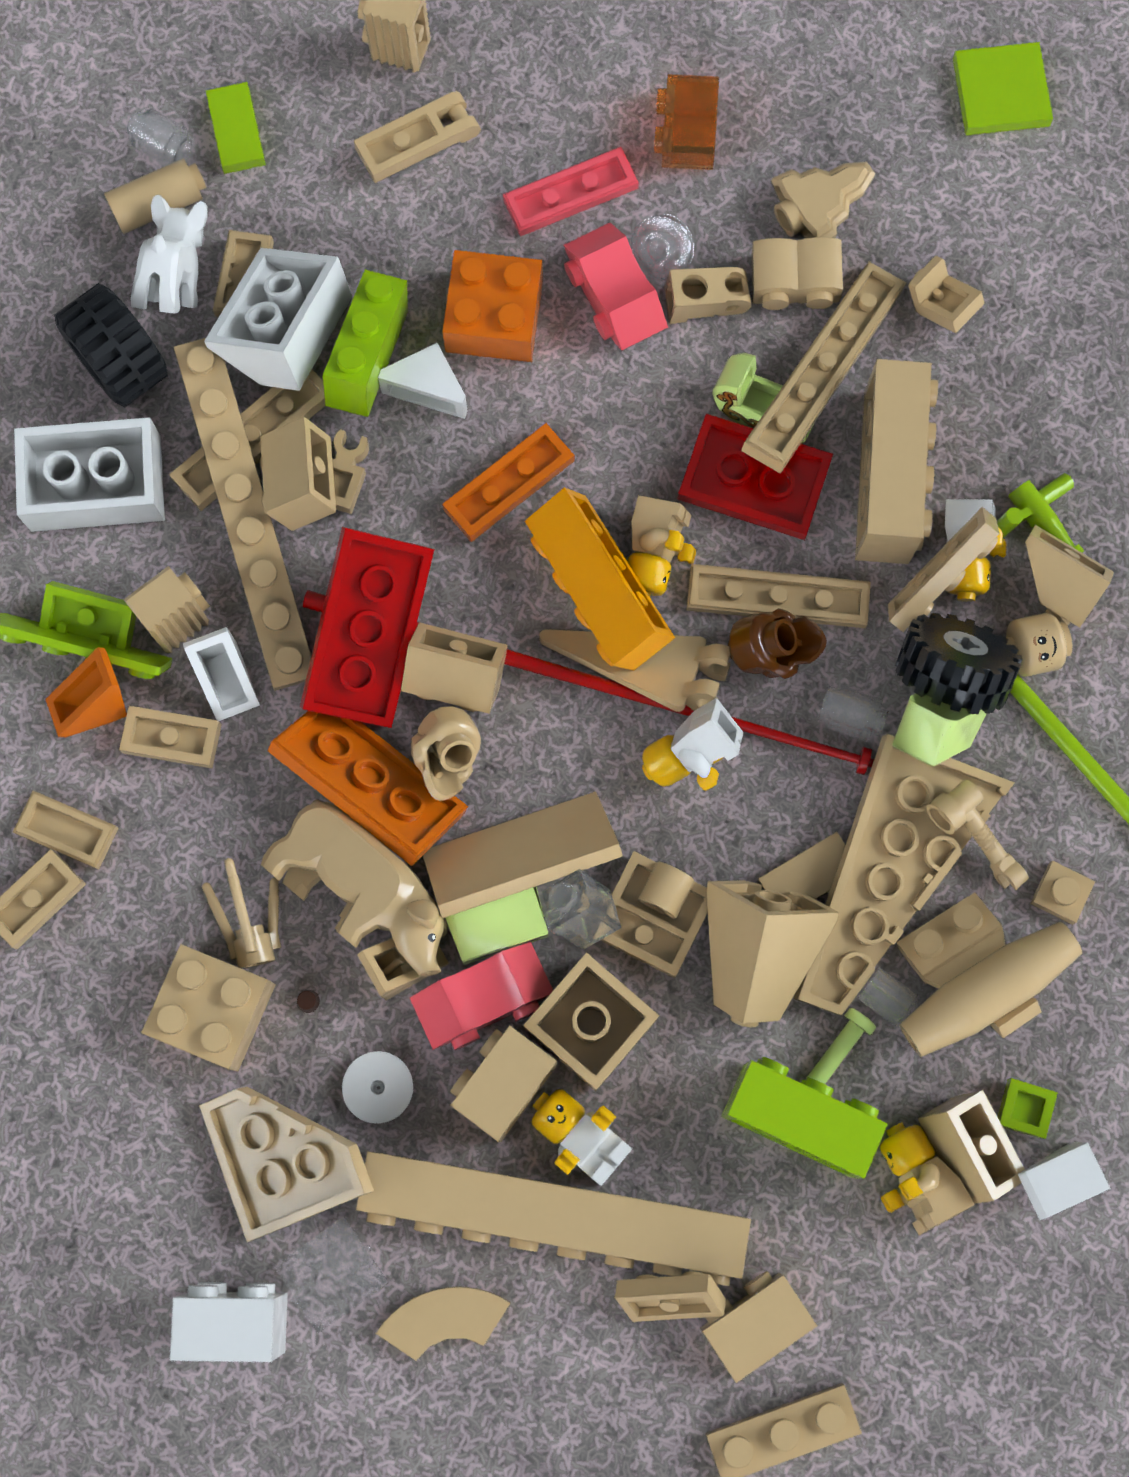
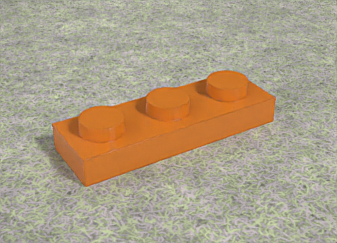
[442,423,575,542]

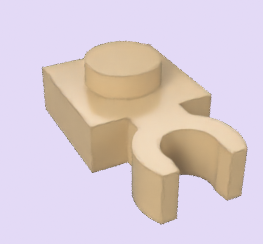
[332,429,369,514]

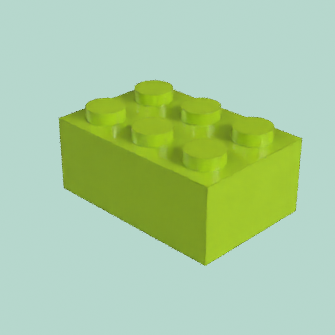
[721,1057,888,1179]

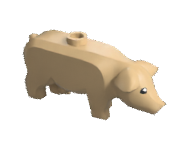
[261,799,448,977]

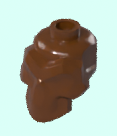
[728,608,827,679]

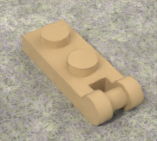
[353,91,481,183]

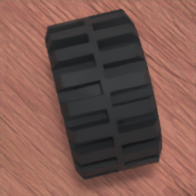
[54,283,168,408]

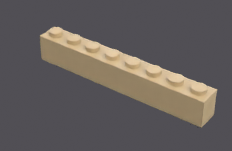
[356,1151,751,1286]

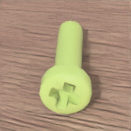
[806,1008,876,1084]

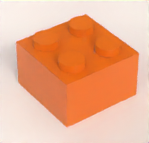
[442,250,543,362]

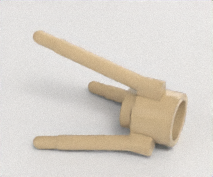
[202,858,281,969]

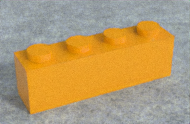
[525,487,675,671]

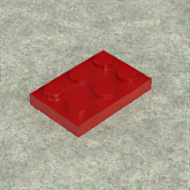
[677,413,833,540]

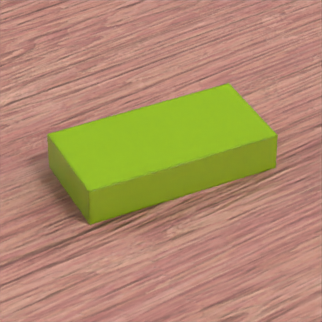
[205,82,266,174]

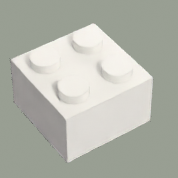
[170,1282,288,1362]

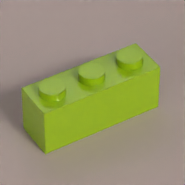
[323,269,408,417]

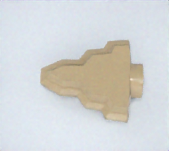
[771,162,875,239]

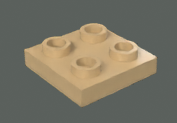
[591,851,708,978]

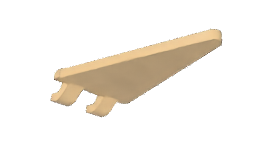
[539,629,731,712]

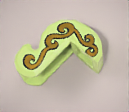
[712,353,814,444]

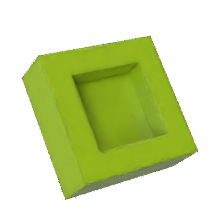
[998,1078,1058,1139]

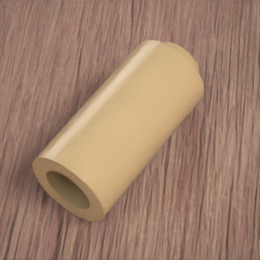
[104,158,207,235]

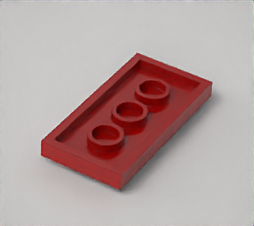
[300,527,435,728]

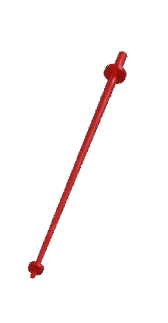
[303,590,874,775]

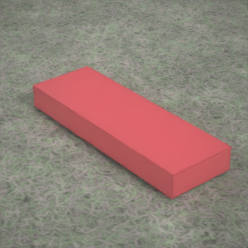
[503,147,639,237]

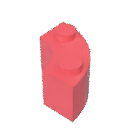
[564,222,668,350]
[410,942,553,1050]

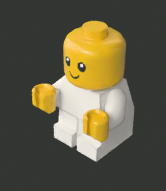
[945,499,1007,602]
[642,698,744,791]
[531,1089,632,1186]

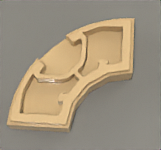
[376,1286,511,1361]

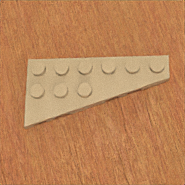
[793,734,1015,1015]

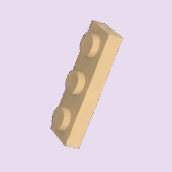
[888,507,999,632]
[705,1383,862,1477]

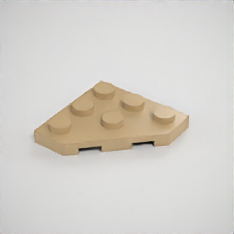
[199,1086,374,1242]

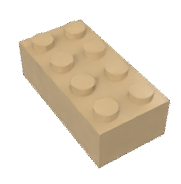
[855,359,938,564]

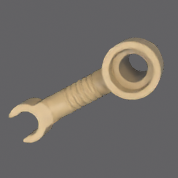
[926,779,1029,890]

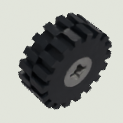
[895,613,1022,714]

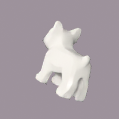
[130,195,207,313]

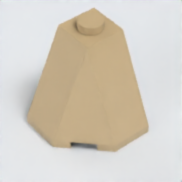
[706,880,839,1027]

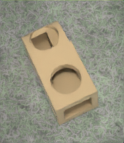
[664,267,751,324]

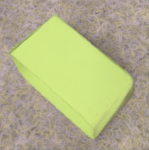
[892,694,986,766]
[445,887,548,965]

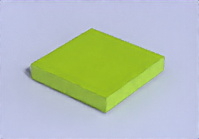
[953,42,1053,136]

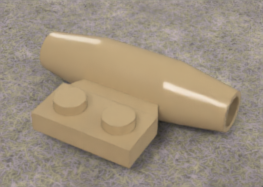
[897,892,1082,1057]

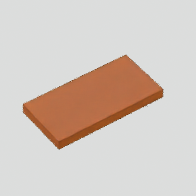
[267,711,468,866]

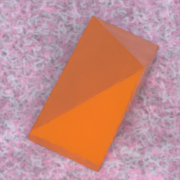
[45,647,127,738]

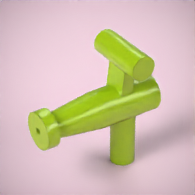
[997,473,1084,553]

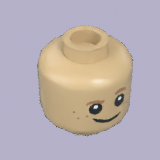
[1006,613,1073,677]

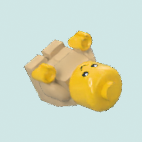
[627,495,696,597]
[880,1122,975,1235]

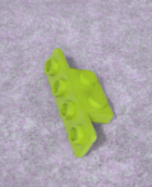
[0,581,172,679]

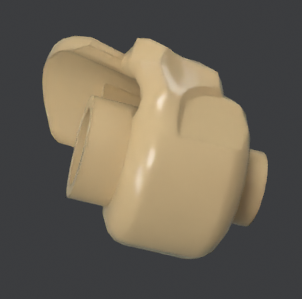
[411,706,481,801]

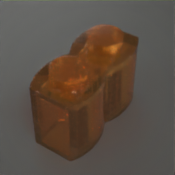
[654,74,719,170]

